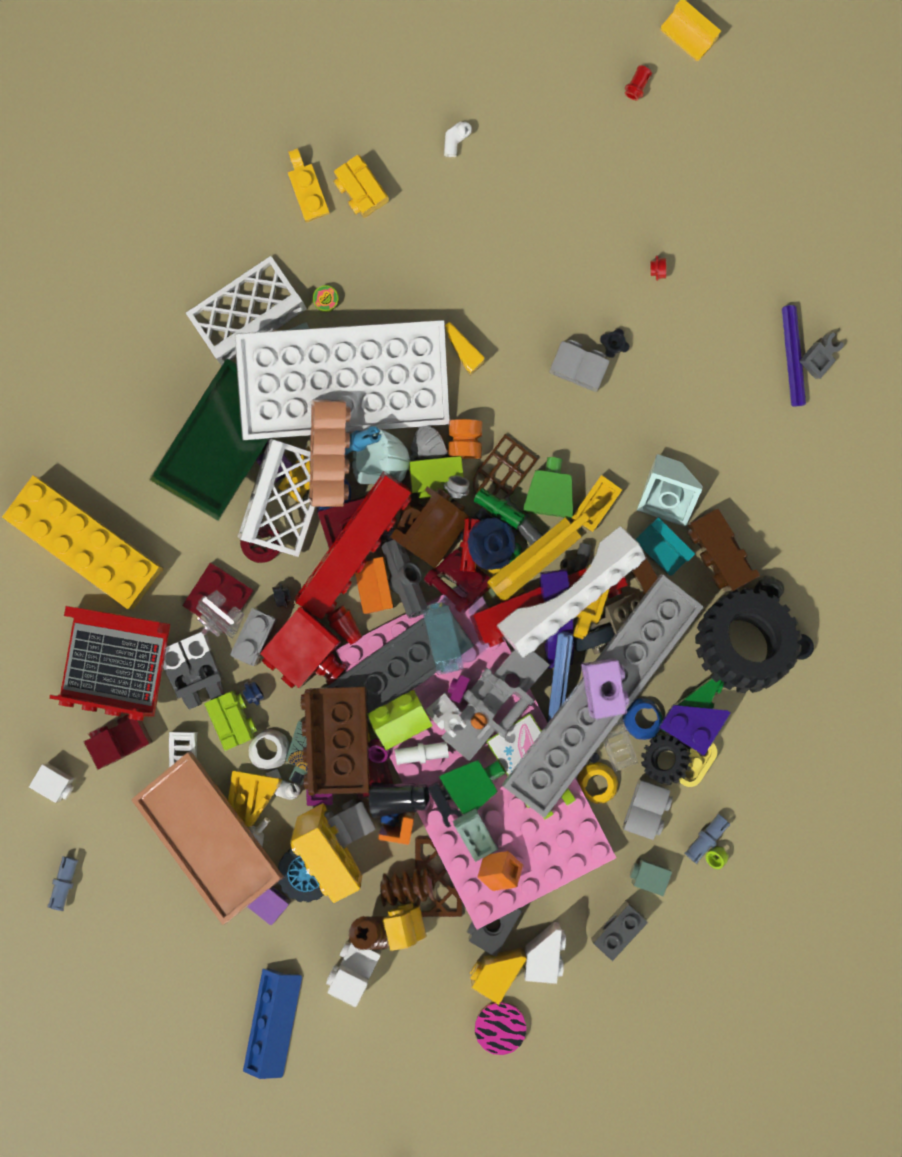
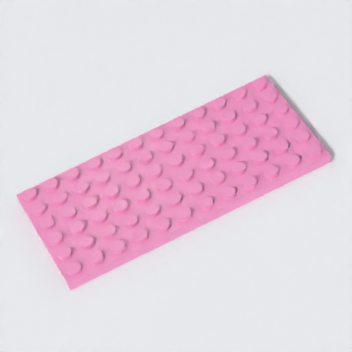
[336,587,616,929]

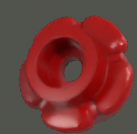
[650,255,666,281]

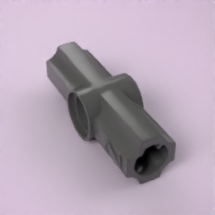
[381,540,429,619]

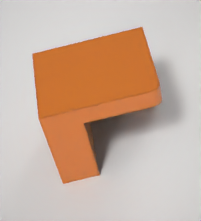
[477,851,523,891]

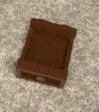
[390,486,471,568]

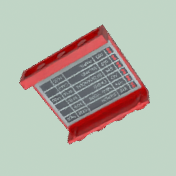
[49,606,170,721]

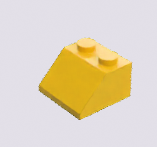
[469,948,527,1005]

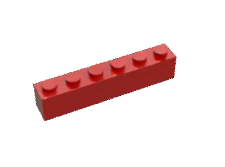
[295,471,411,620]
[470,568,628,647]

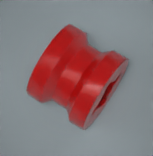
[315,654,347,685]

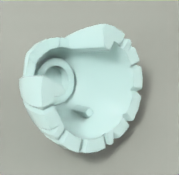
[352,429,410,484]

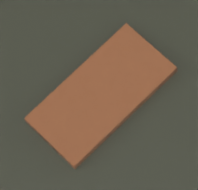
[131,752,284,925]

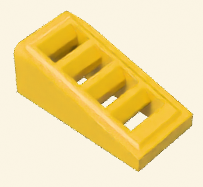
[445,322,485,376]

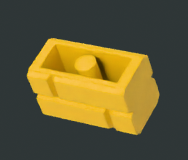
[333,154,389,218]

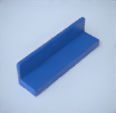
[243,968,302,1079]

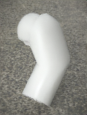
[444,122,472,157]

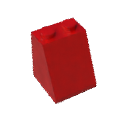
[260,607,342,689]

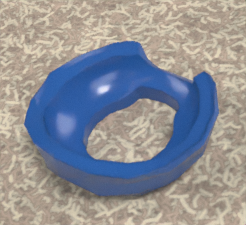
[623,697,663,740]

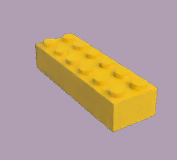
[2,475,164,610]

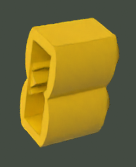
[383,902,427,951]

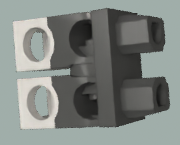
[163,631,225,710]

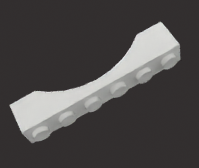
[497,526,646,658]

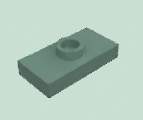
[452,809,498,862]

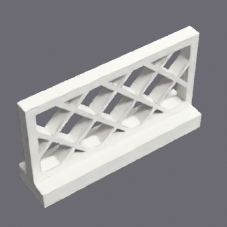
[186,256,306,366]
[238,438,315,557]

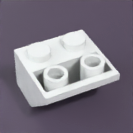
[523,922,566,984]

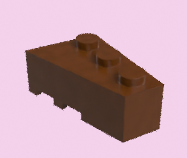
[687,508,760,592]

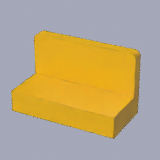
[660,0,721,61]

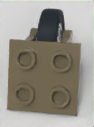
[574,592,640,654]

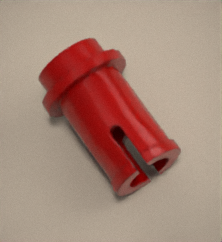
[625,65,652,101]

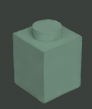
[629,858,672,897]

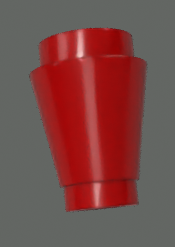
[327,606,362,645]

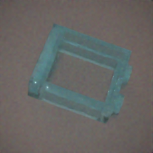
[422,602,464,675]

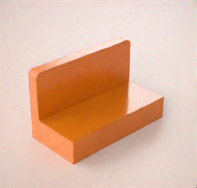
[355,557,394,614]
[378,812,415,845]

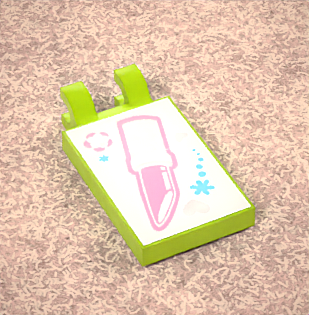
[486,714,576,820]

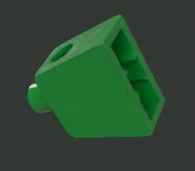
[439,760,506,815]

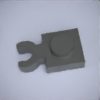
[799,332,844,379]

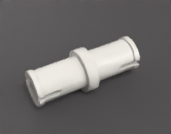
[395,741,449,765]

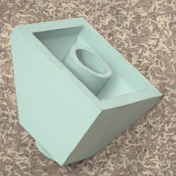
[637,454,703,527]

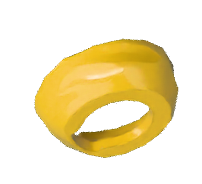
[577,762,618,804]

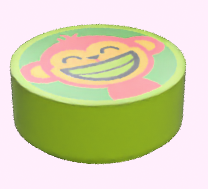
[313,285,339,312]

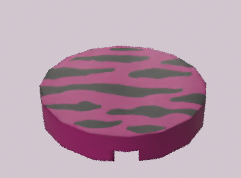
[475,1002,526,1055]

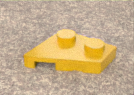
[228,771,282,827]

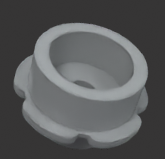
[444,475,469,498]

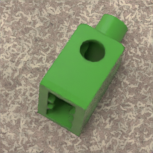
[522,457,573,519]

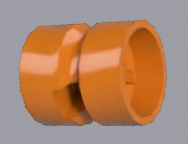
[448,419,482,459]

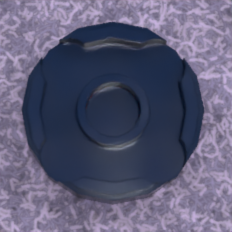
[468,518,516,570]

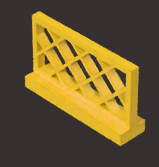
[487,513,590,602]

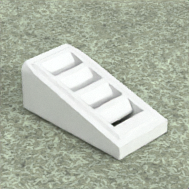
[169,731,198,767]

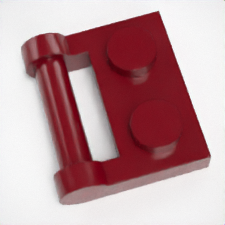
[424,548,491,614]

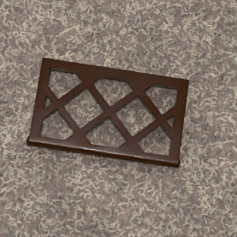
[415,837,462,917]

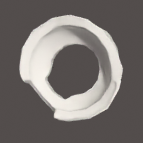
[249,729,290,771]

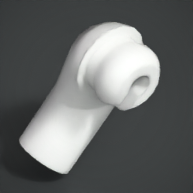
[266,769,301,800]

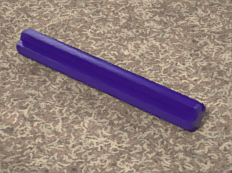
[782,305,806,407]

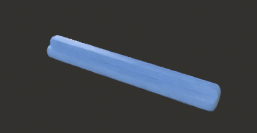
[547,632,573,723]

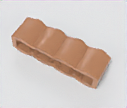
[309,400,350,507]

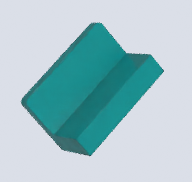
[635,517,695,576]

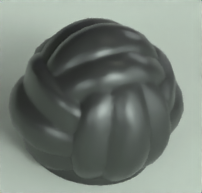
[754,575,784,599]

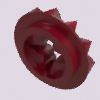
[240,523,282,563]

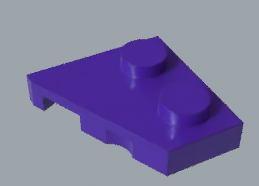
[659,705,731,755]

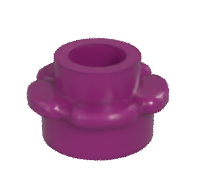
[368,738,392,763]

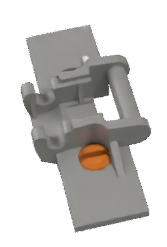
[441,649,549,761]

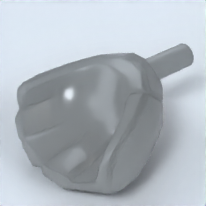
[409,425,448,462]

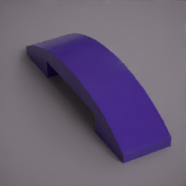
[540,569,574,669]

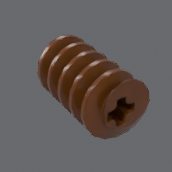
[380,868,436,907]
[349,916,389,950]

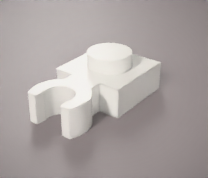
[425,693,466,737]

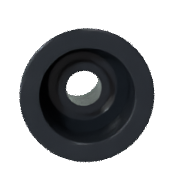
[369,782,430,819]

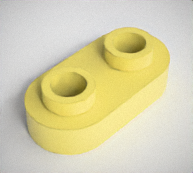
[679,742,717,787]

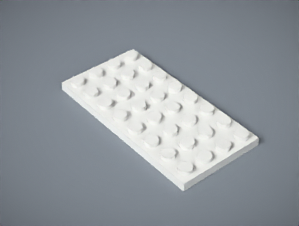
[235,320,449,440]

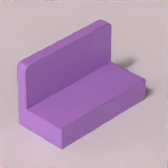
[248,886,291,925]

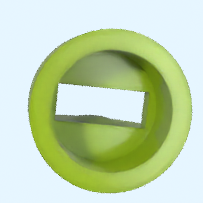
[705,846,729,869]

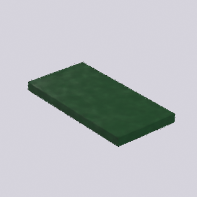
[149,358,269,521]

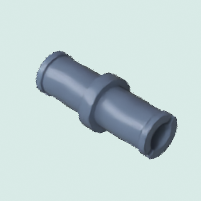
[684,814,730,864]
[47,856,79,911]

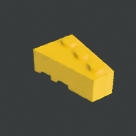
[291,803,363,903]

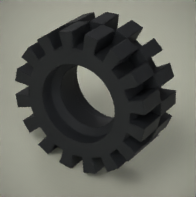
[641,735,692,785]

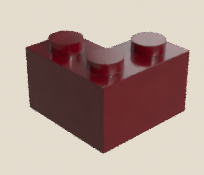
[83,714,153,770]

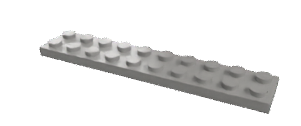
[502,574,703,818]

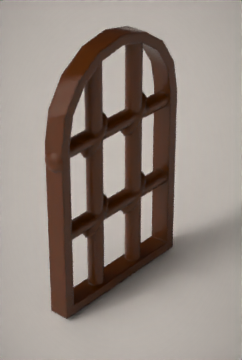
[473,435,537,499]

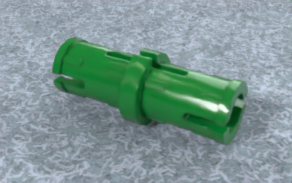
[474,488,526,529]

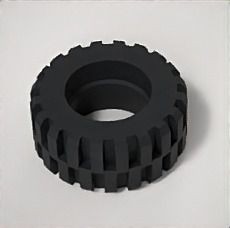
[695,588,802,693]

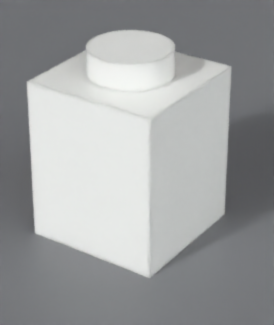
[29,763,74,803]

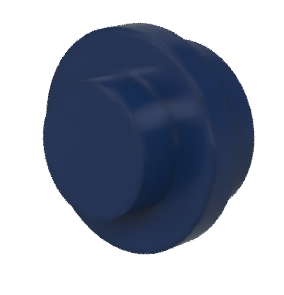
[242,681,265,706]

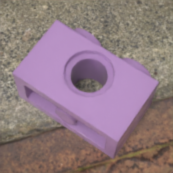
[581,658,629,719]

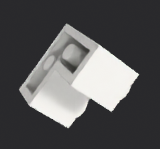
[326,941,382,1007]

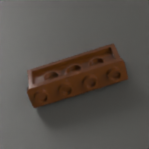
[301,687,370,795]

